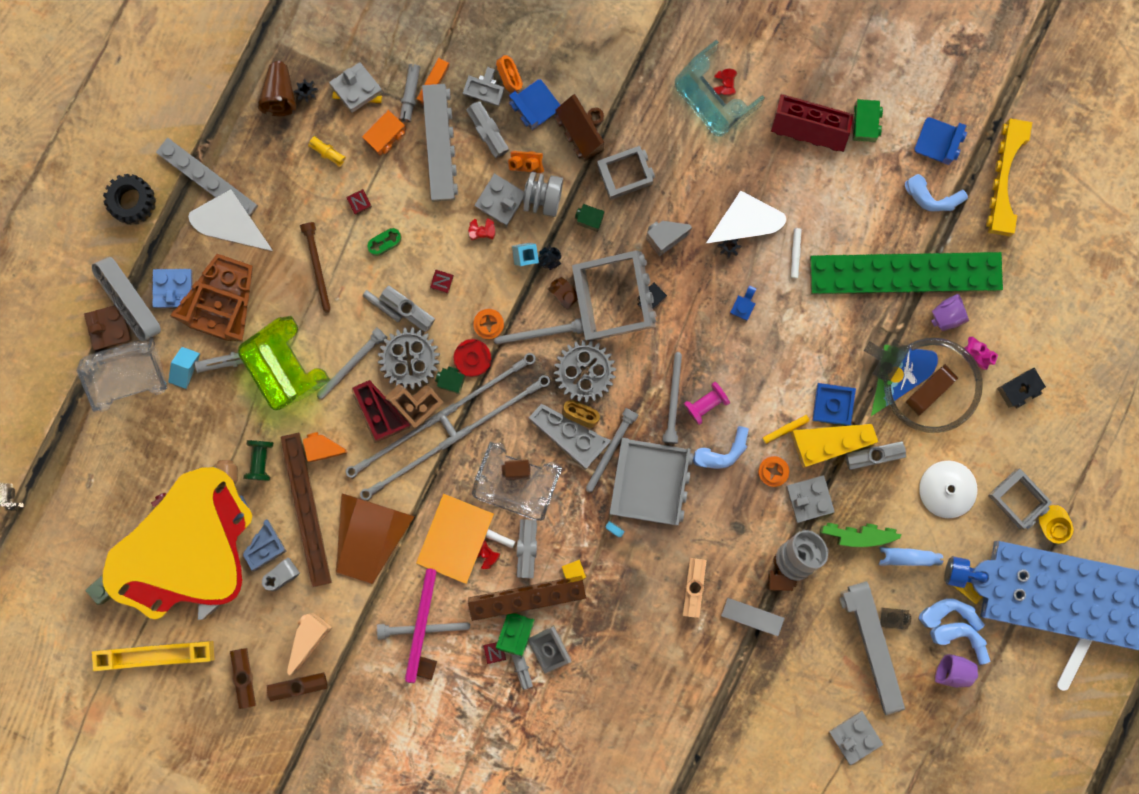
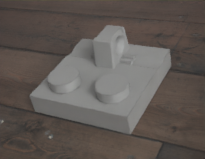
[329,62,383,113]
[474,174,524,226]
[786,475,835,523]
[829,711,883,765]

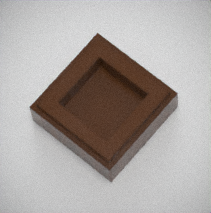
[417,656,437,680]

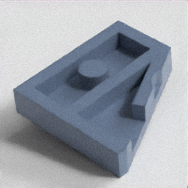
[243,519,287,572]

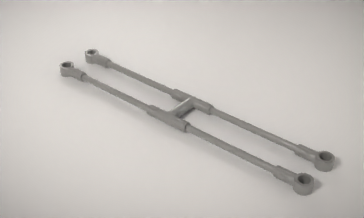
[346,353,550,500]

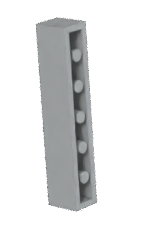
[422,84,458,202]

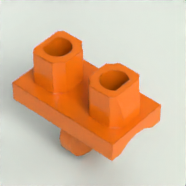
[508,151,544,173]

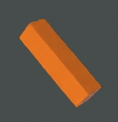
[417,58,450,105]

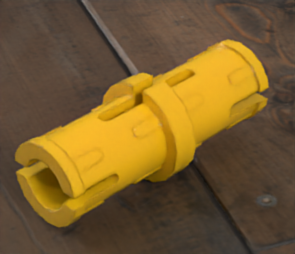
[308,136,346,167]

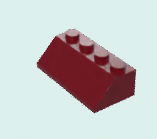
[771,94,853,152]

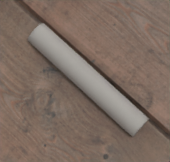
[363,290,402,323]

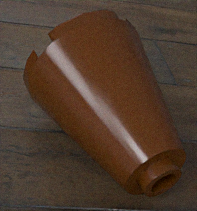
[258,61,296,116]

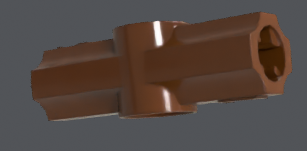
[230,648,256,709]
[267,672,328,702]

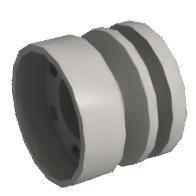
[523,172,563,217]
[776,530,828,581]

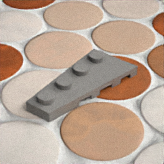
[528,404,611,470]

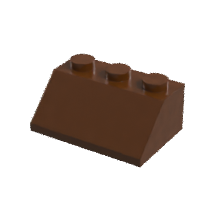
[554,94,604,162]

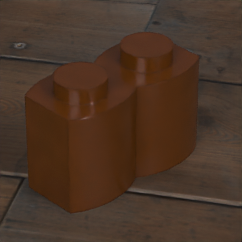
[501,459,531,481]

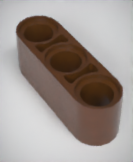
[906,364,958,416]

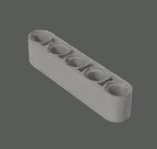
[91,257,161,341]

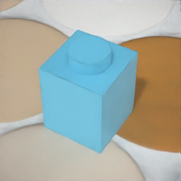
[512,243,539,266]

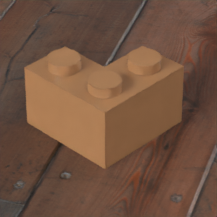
[385,384,443,428]

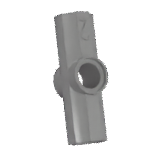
[466,101,509,159]
[379,285,435,332]
[845,441,906,470]
[517,519,537,578]

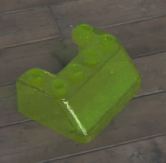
[238,316,331,410]

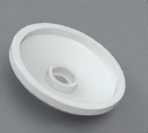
[919,461,977,518]

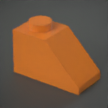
[303,432,347,462]

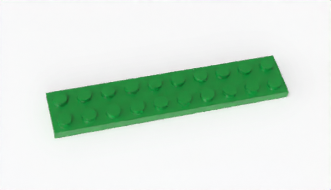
[810,252,1003,294]

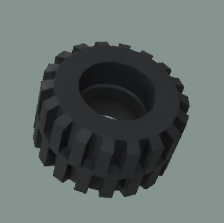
[103,174,156,225]

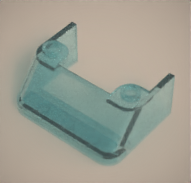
[674,39,765,136]

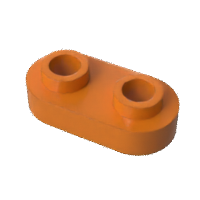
[496,55,522,93]

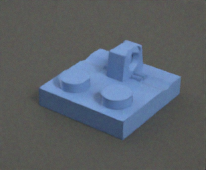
[153,269,192,308]

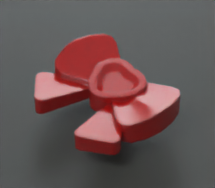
[713,68,737,96]
[468,218,496,240]
[477,540,500,569]

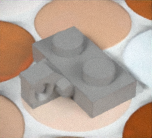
[463,67,505,106]

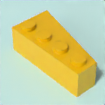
[790,424,878,468]

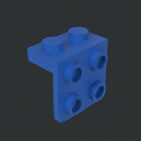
[509,79,560,130]
[914,117,967,165]

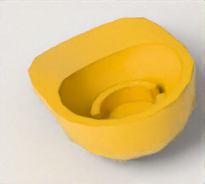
[1039,505,1074,545]

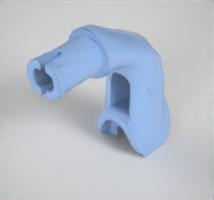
[905,174,968,211]
[693,426,749,469]
[879,546,944,566]
[919,598,985,632]
[930,623,990,665]

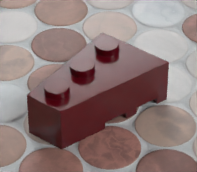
[352,380,411,443]

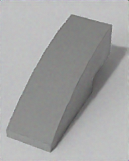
[721,598,784,636]

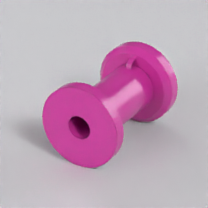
[683,382,730,425]

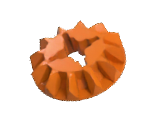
[473,309,504,339]
[758,456,789,487]

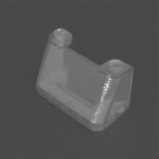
[76,337,168,412]
[472,442,563,521]

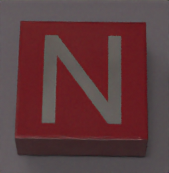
[346,189,372,215]
[430,270,454,294]
[483,642,506,664]

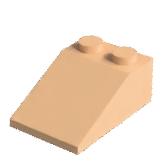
[287,613,332,675]

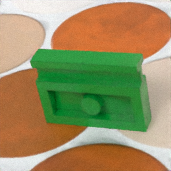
[496,613,535,657]

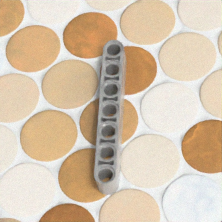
[848,581,905,715]

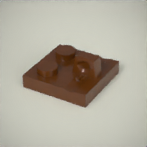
[84,305,132,351]

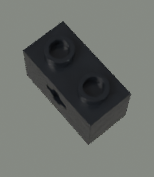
[997,367,1046,409]

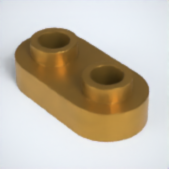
[562,400,600,428]

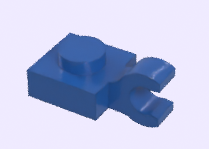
[730,286,756,321]

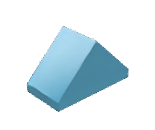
[168,347,200,389]

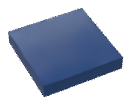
[812,383,856,426]

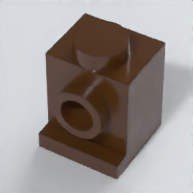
[768,570,797,591]

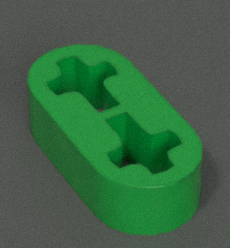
[367,228,402,256]

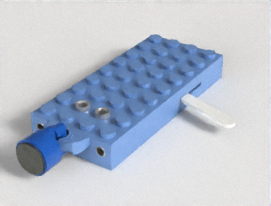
[944,541,1139,691]

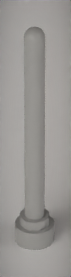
[494,318,584,344]
[317,327,388,399]
[662,352,682,444]
[586,408,639,493]
[377,622,470,640]

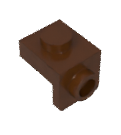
[548,277,578,309]

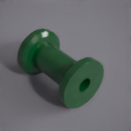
[243,440,274,481]

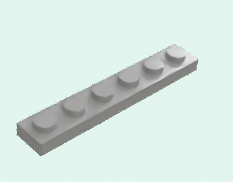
[156,137,258,216]

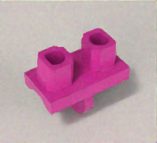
[962,337,998,370]

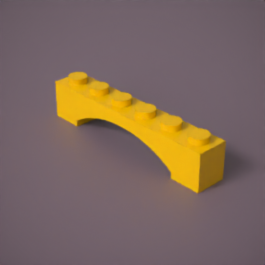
[986,118,1033,237]
[92,641,215,671]

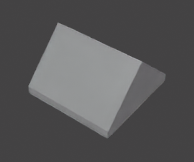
[528,625,571,673]

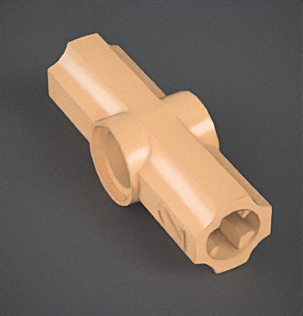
[683,558,707,618]

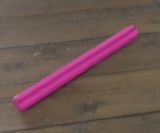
[405,568,437,683]

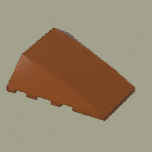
[170,254,253,342]
[336,493,415,584]

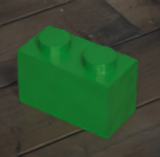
[853,99,883,142]

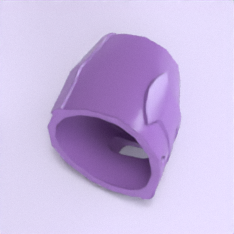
[931,294,969,331]
[935,654,978,688]

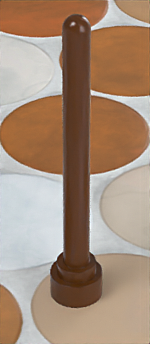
[300,222,331,313]

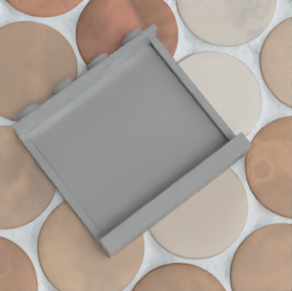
[609,438,693,526]

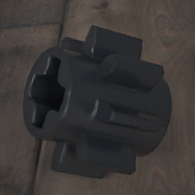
[294,79,319,104]
[717,238,741,259]
[538,245,562,270]

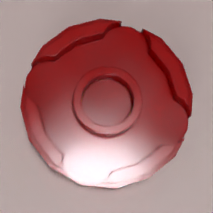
[453,339,492,377]

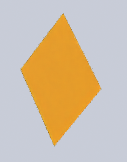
[416,493,494,584]

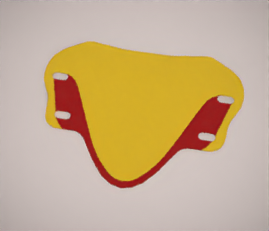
[103,467,252,619]

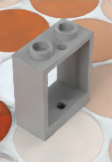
[597,146,655,200]
[988,468,1052,529]

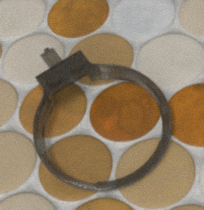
[864,338,983,433]

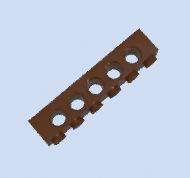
[468,576,586,621]

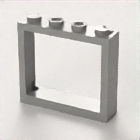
[572,250,657,341]

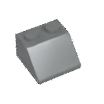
[646,221,692,257]

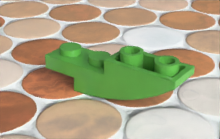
[820,522,901,547]

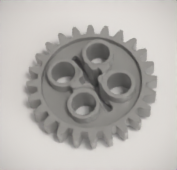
[378,327,440,390]
[554,340,616,403]

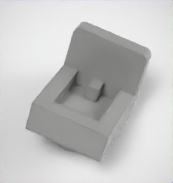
[839,590,856,612]

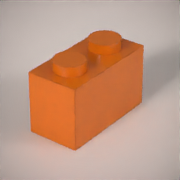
[362,110,406,156]

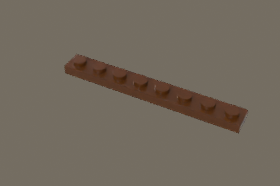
[280,432,332,587]

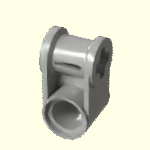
[262,558,300,591]

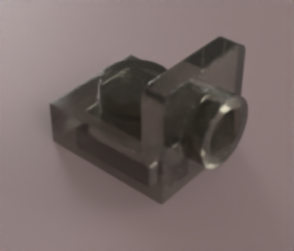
[0,483,23,511]
[880,607,912,629]

